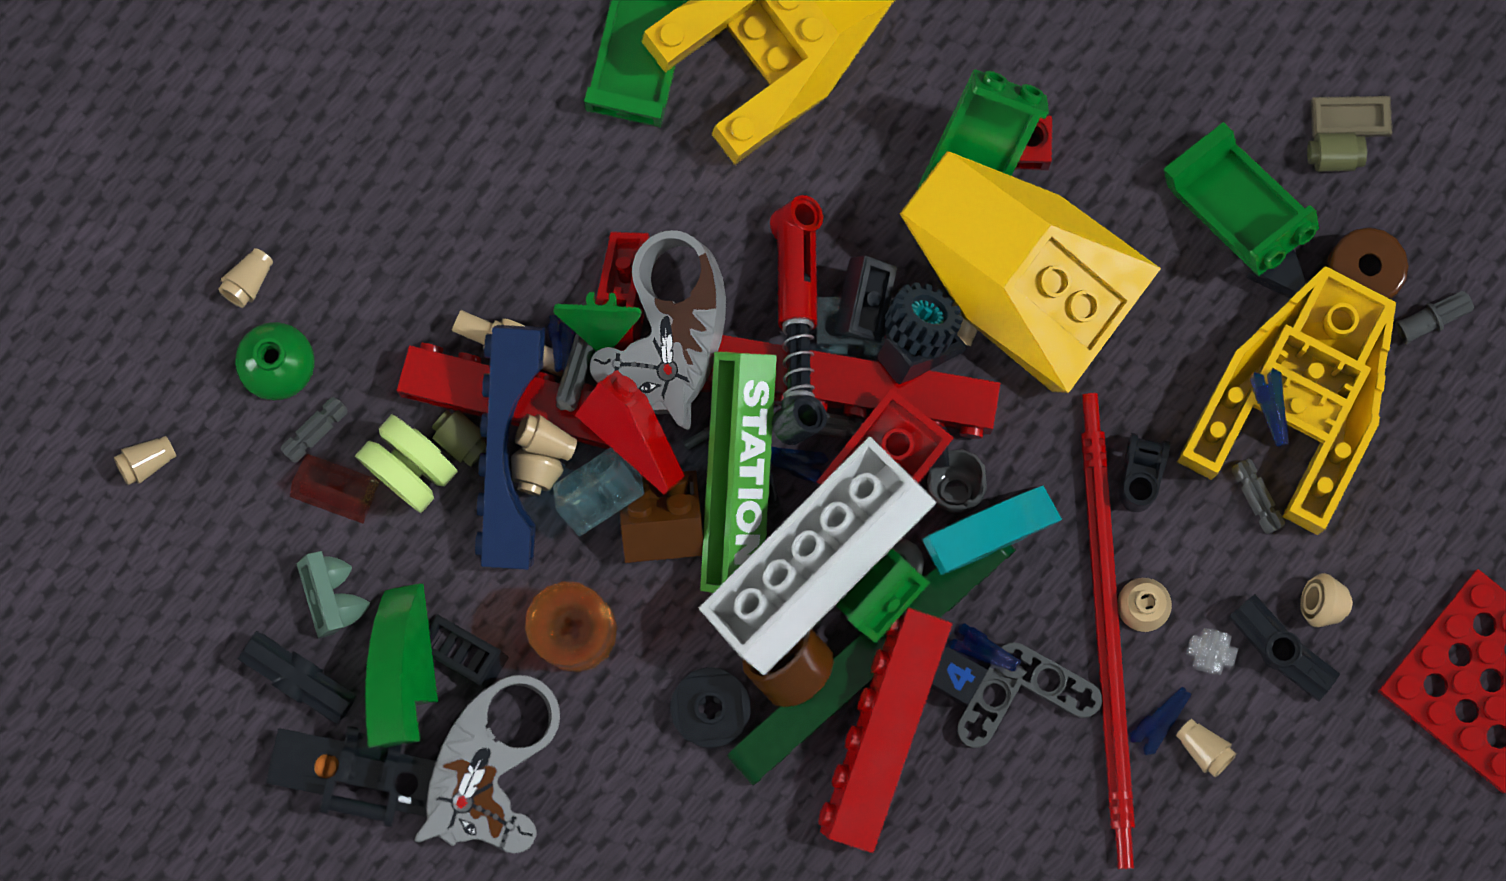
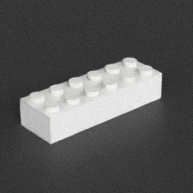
[699,437,936,675]

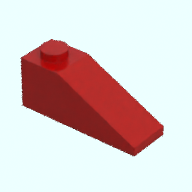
[596,232,650,351]
[575,370,685,494]

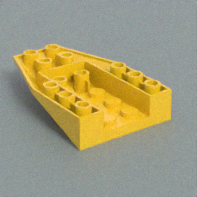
[900,151,1161,393]

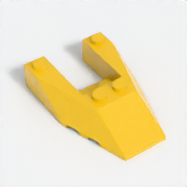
[642,0,894,165]
[1177,266,1396,535]

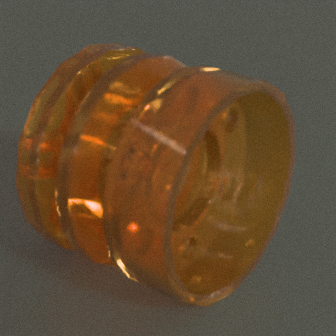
[525,581,617,672]

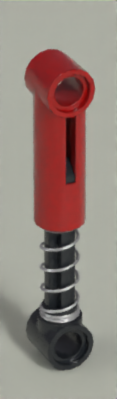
[770,195,827,445]

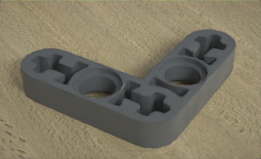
[957,642,1102,749]

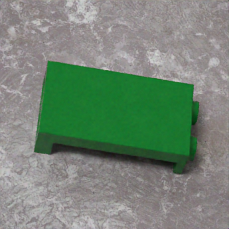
[584,0,689,127]
[918,69,1049,189]
[1163,122,1319,276]
[835,548,930,643]

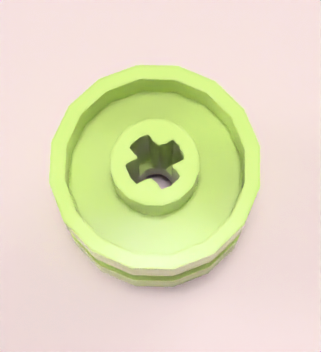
[355,414,458,513]

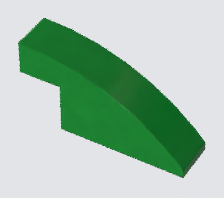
[366,583,438,747]

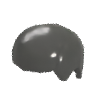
[927,449,987,514]

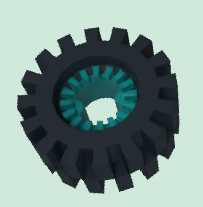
[885,283,963,357]

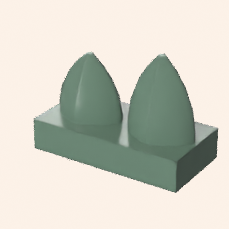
[296,551,370,639]

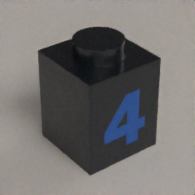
[931,646,988,708]

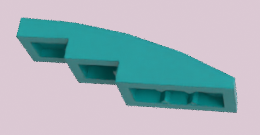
[922,485,1062,575]

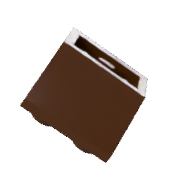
[618,470,703,563]

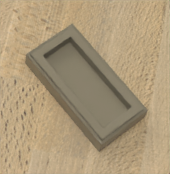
[1311,96,1392,138]

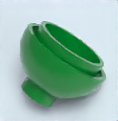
[235,322,315,401]

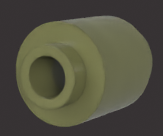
[1307,132,1367,172]
[432,409,487,467]

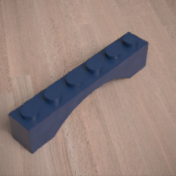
[475,325,545,570]

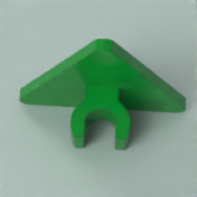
[553,292,641,351]

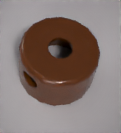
[1325,227,1409,300]
[742,628,834,707]

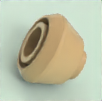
[511,449,563,496]
[1301,573,1352,627]
[1118,578,1172,632]

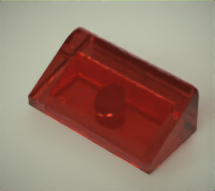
[290,454,380,524]

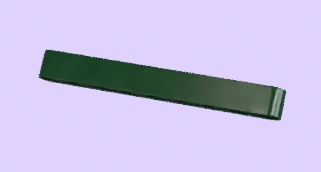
[727,545,1016,786]

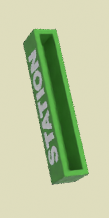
[700,352,777,593]

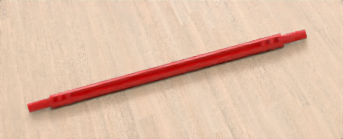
[1081,393,1135,869]

